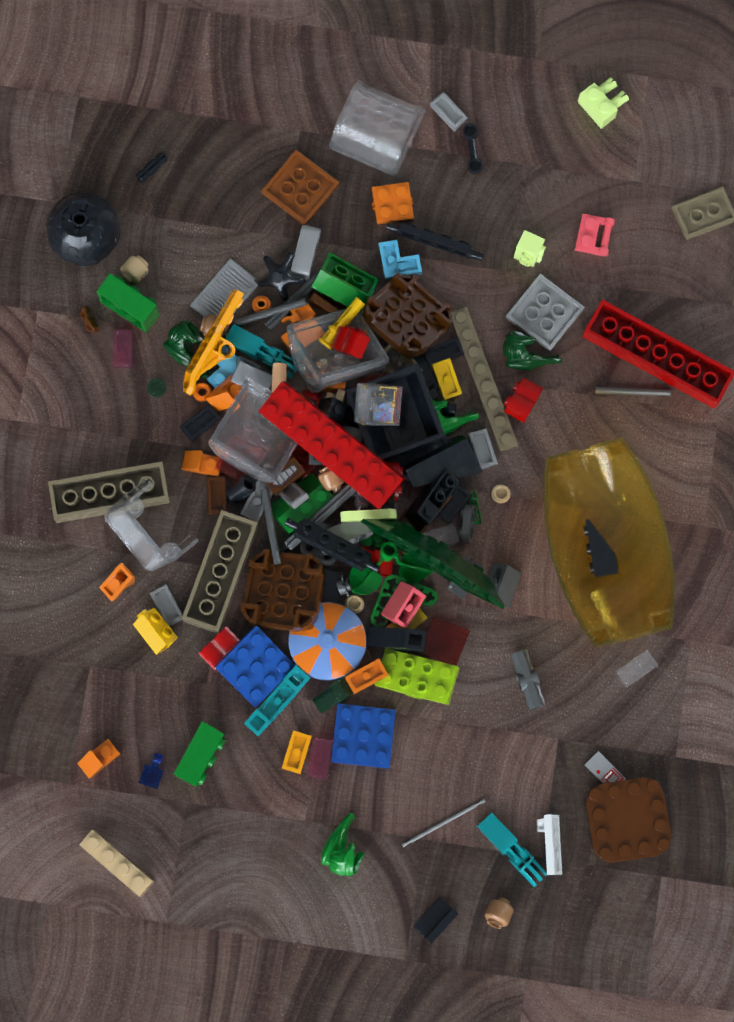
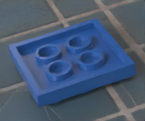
[214,625,295,708]
[331,704,396,769]

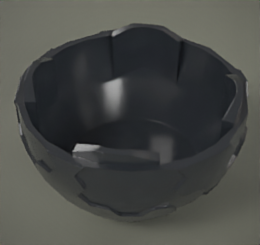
[46,192,120,266]

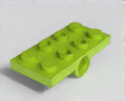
[375,649,459,705]

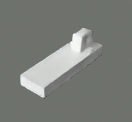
[537,814,562,875]

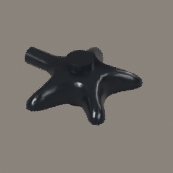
[258,252,306,301]

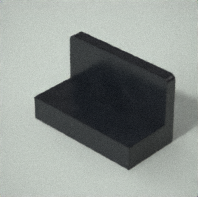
[414,898,458,944]

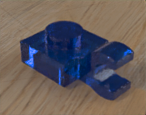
[139,753,164,789]

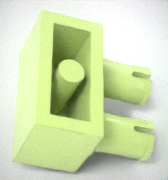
[578,77,629,129]

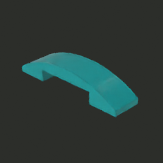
[244,665,310,737]

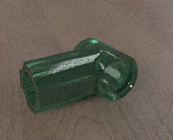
[312,678,353,714]

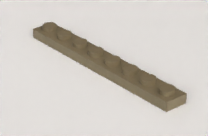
[451,307,518,453]

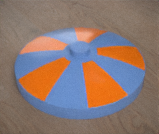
[289,602,366,680]

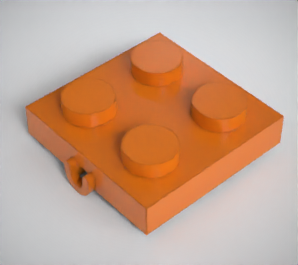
[372,182,414,225]

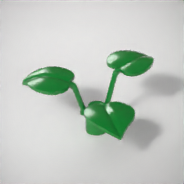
[349,532,434,595]

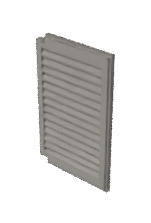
[190,258,258,317]

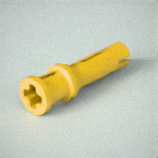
[318,297,365,350]

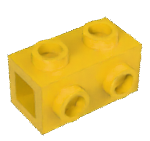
[133,608,178,655]

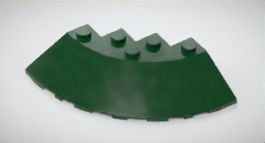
[361,519,505,609]

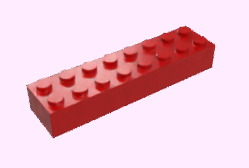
[582,299,734,409]
[258,381,406,510]

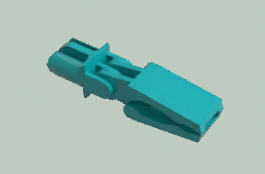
[224,324,301,379]
[476,812,547,888]

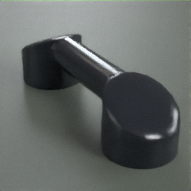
[463,123,483,174]

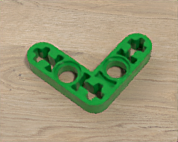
[370,575,438,627]

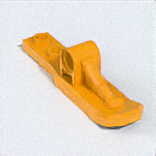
[183,289,244,395]

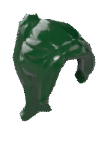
[163,320,211,378]
[503,331,563,370]

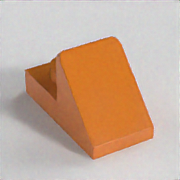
[205,373,246,412]
[181,450,223,477]
[99,563,135,602]
[77,739,121,779]

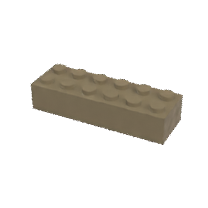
[48,462,170,523]
[182,510,259,634]

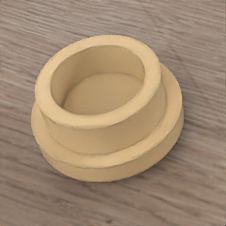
[491,484,510,504]
[345,594,364,614]

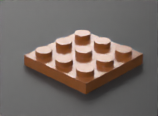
[261,150,340,225]

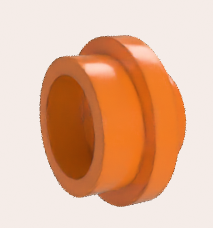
[252,295,271,313]
[193,383,212,402]

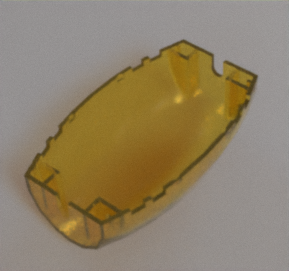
[543,437,675,648]

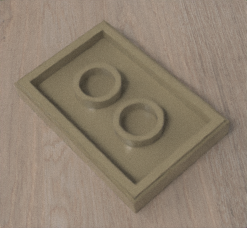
[671,186,734,241]

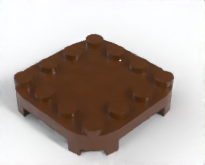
[361,272,453,359]
[241,549,326,632]
[585,778,671,863]

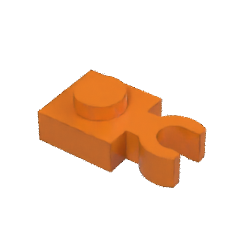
[281,302,317,331]

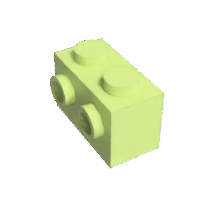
[514,230,546,267]

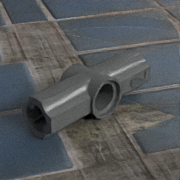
[510,649,546,710]

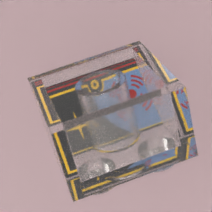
[354,383,402,426]

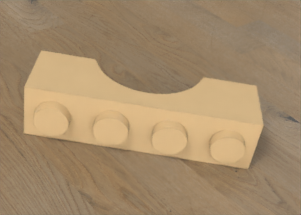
[79,830,154,897]

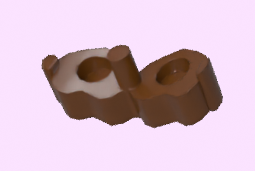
[80,306,99,333]

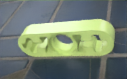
[340,509,397,522]

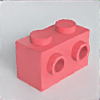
[381,581,426,628]

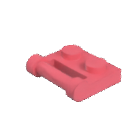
[575,213,615,256]

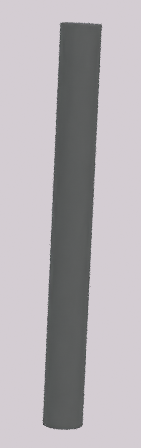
[234,298,307,326]
[595,386,671,396]
[261,489,282,564]

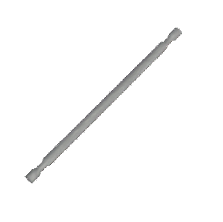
[402,799,486,847]

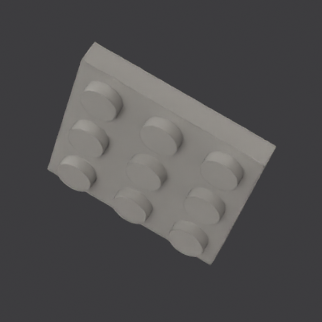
[505,274,585,352]

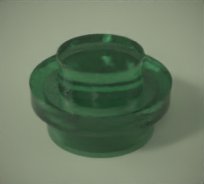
[147,379,167,398]

